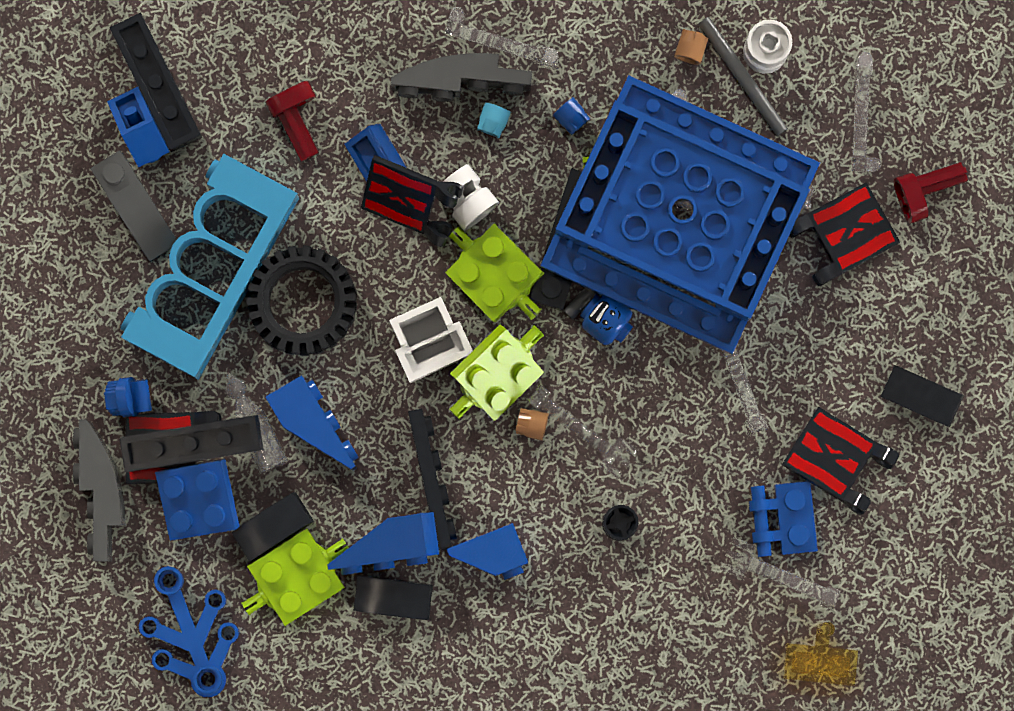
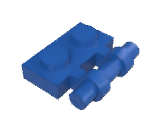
[749,481,818,557]

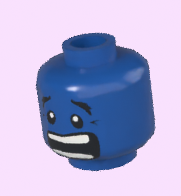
[580,294,634,345]

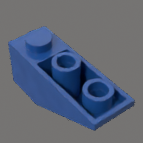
[266,375,359,471]
[328,512,439,575]

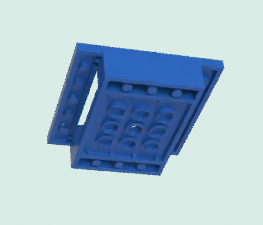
[540,75,820,355]

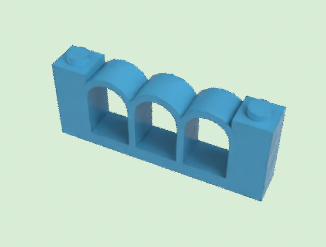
[120,154,299,380]

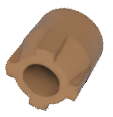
[674,29,708,65]
[515,408,549,441]

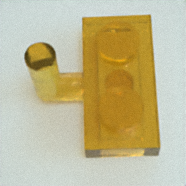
[783,622,858,686]

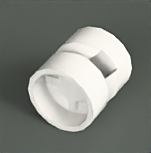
[743,20,792,74]
[443,164,499,231]

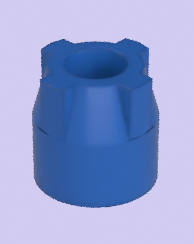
[553,97,590,135]

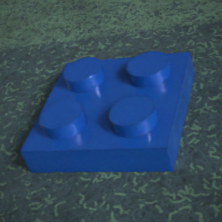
[155,458,240,541]

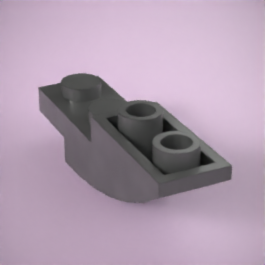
[391,53,532,102]
[73,419,126,562]

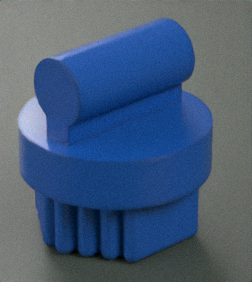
[104,377,152,417]

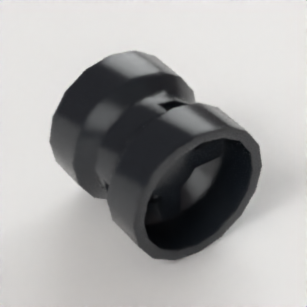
[602,505,639,541]

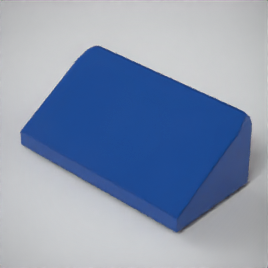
[344,124,407,182]

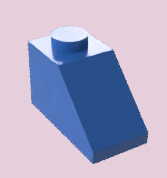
[107,87,170,167]
[447,523,528,580]

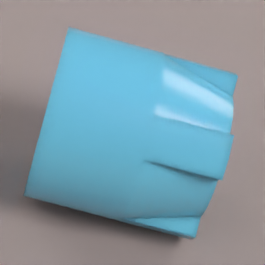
[477,102,511,138]

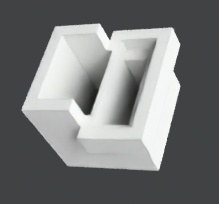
[389,297,473,383]

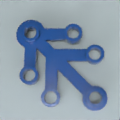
[139,566,240,697]

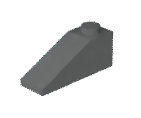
[90,150,177,262]

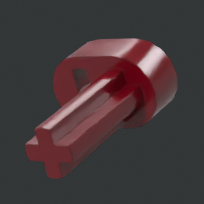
[265,81,319,162]
[893,162,968,224]

